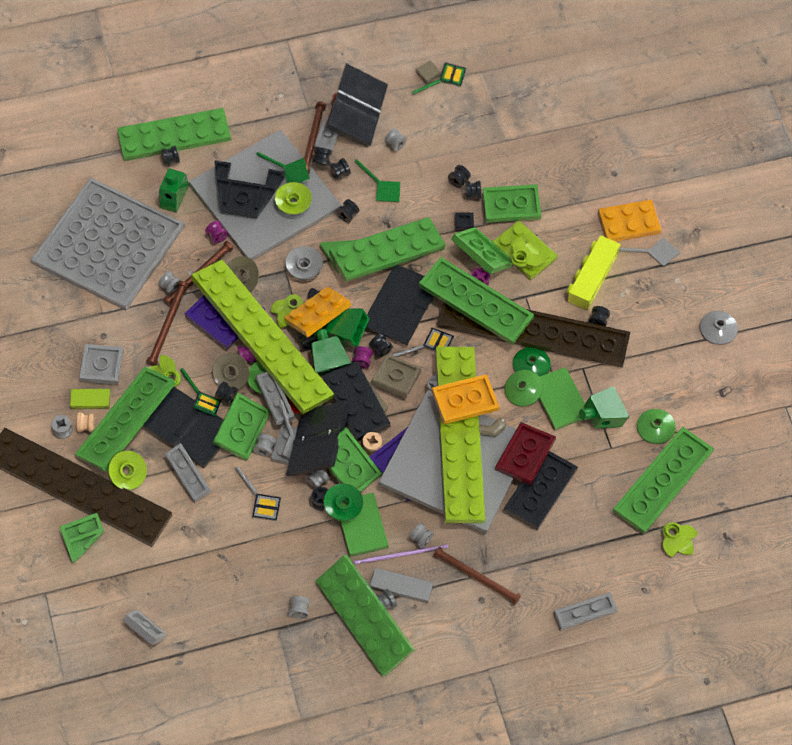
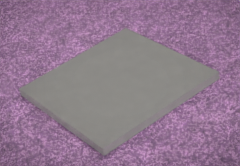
[189,129,342,260]
[30,178,185,311]
[379,390,516,533]

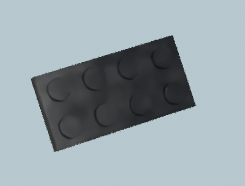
[323,361,391,441]
[504,451,578,530]

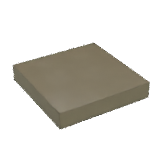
[371,354,422,398]

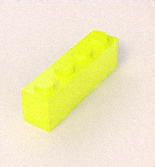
[566,235,621,311]

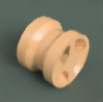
[77,413,95,432]
[363,432,382,456]

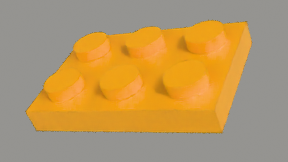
[598,199,662,242]
[284,286,352,337]
[431,374,500,424]

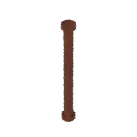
[304,101,326,174]
[163,241,233,307]
[146,281,189,366]
[433,547,521,605]

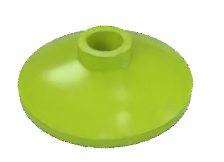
[275,182,312,215]
[108,451,147,490]

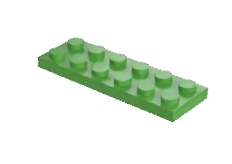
[117,108,231,161]
[329,217,446,282]
[419,257,534,345]
[75,367,176,472]
[613,426,714,535]
[316,555,415,676]

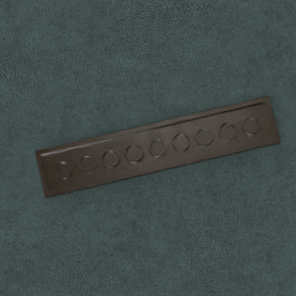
[437,302,631,368]
[0,427,173,547]

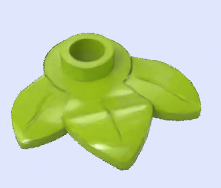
[511,237,546,267]
[270,294,303,328]
[148,355,181,387]
[662,522,698,557]

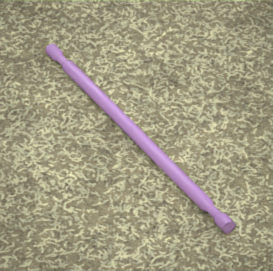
[354,544,448,565]

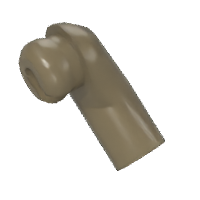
[479,418,506,437]

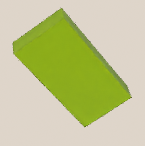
[70,389,110,409]

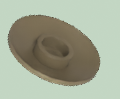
[227,256,260,292]
[213,353,249,390]

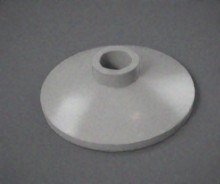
[286,246,323,280]
[700,311,738,345]

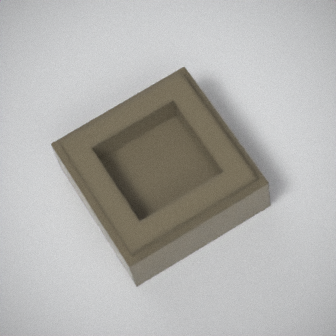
[416,60,441,84]

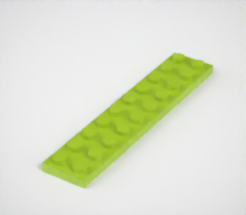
[191,260,334,415]
[435,346,485,523]

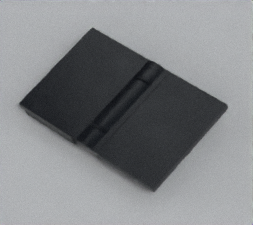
[326,63,388,147]
[366,265,434,346]
[143,386,223,468]
[286,400,349,477]

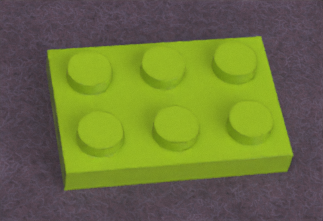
[492,220,558,281]

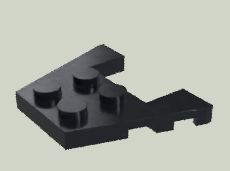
[214,160,285,219]

